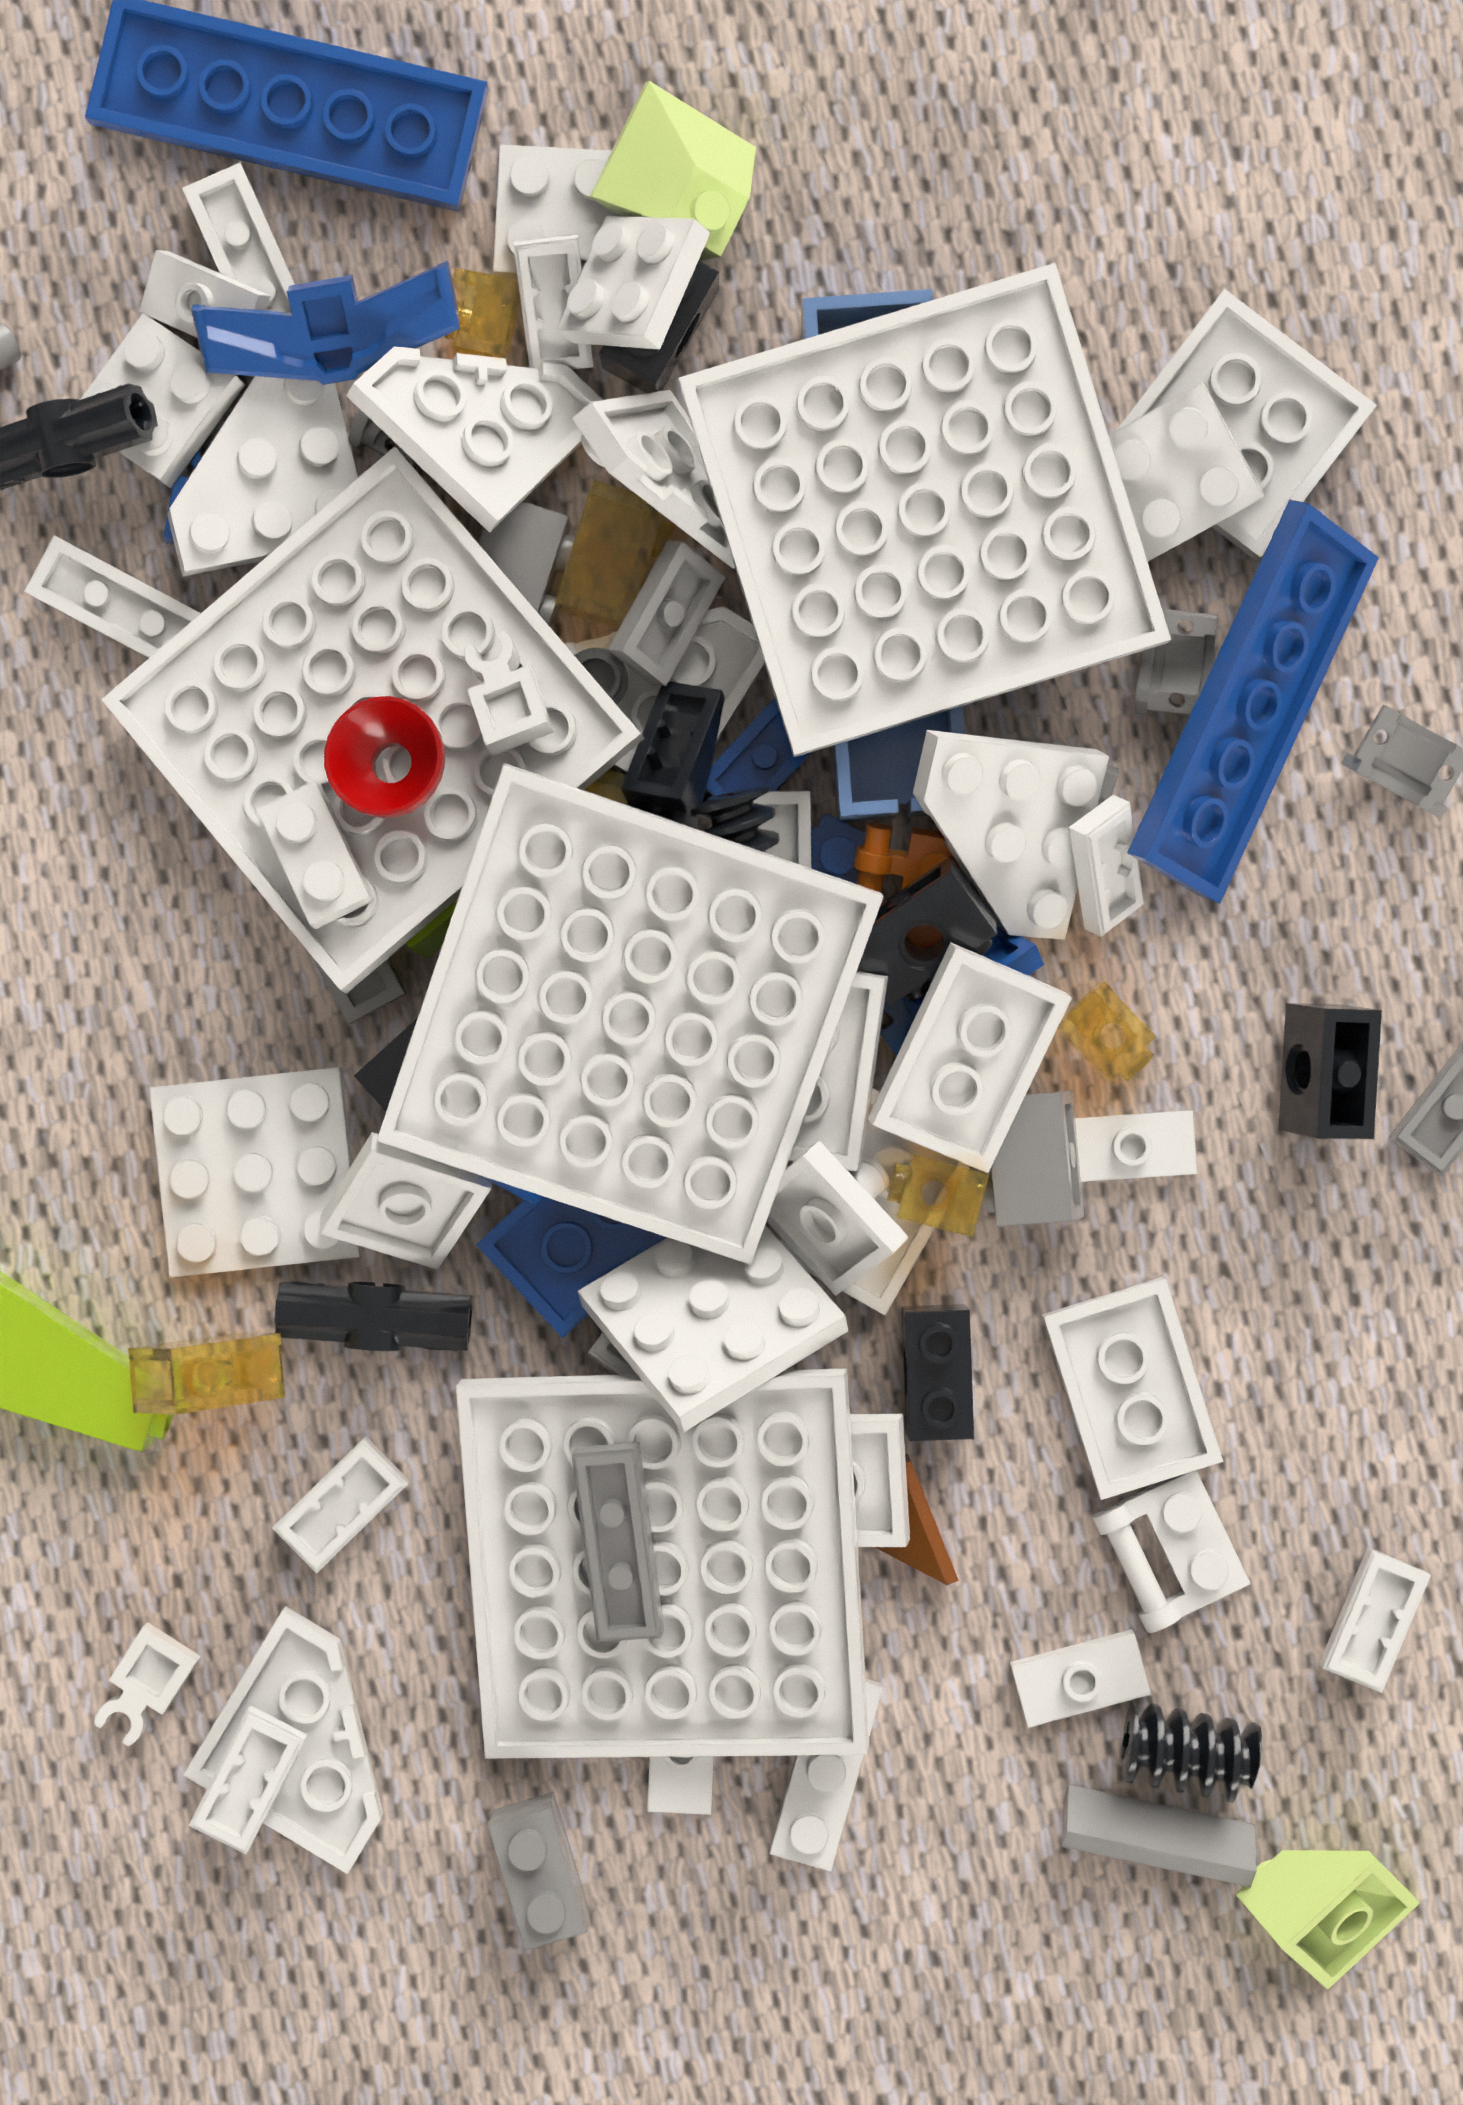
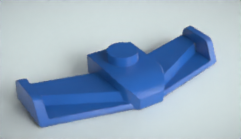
[191,260,459,385]

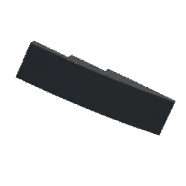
[621,681,725,829]

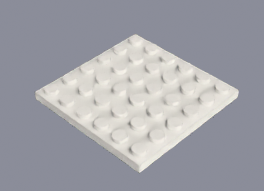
[679,263,1171,757]
[101,447,645,994]
[376,763,884,1265]
[456,1368,869,1759]

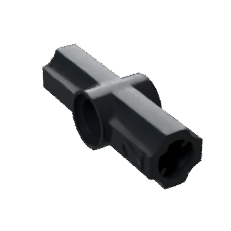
[0,383,158,491]
[274,1281,472,1352]

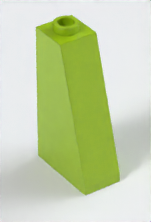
[0,1271,176,1452]

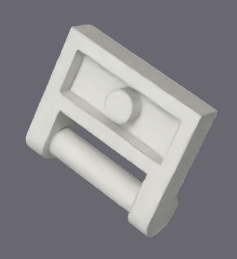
[1092,1470,1251,1633]

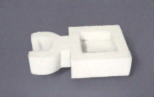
[464,631,554,756]
[94,1622,201,1746]

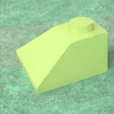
[589,81,756,261]
[1235,1850,1420,1989]

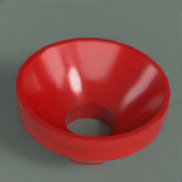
[324,696,445,818]

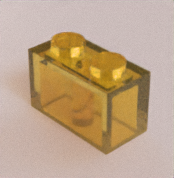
[555,479,676,630]
[128,1333,285,1415]

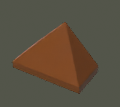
[875,1453,959,1585]

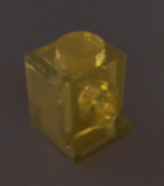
[445,267,521,365]
[1056,981,1157,1081]
[886,1153,989,1237]

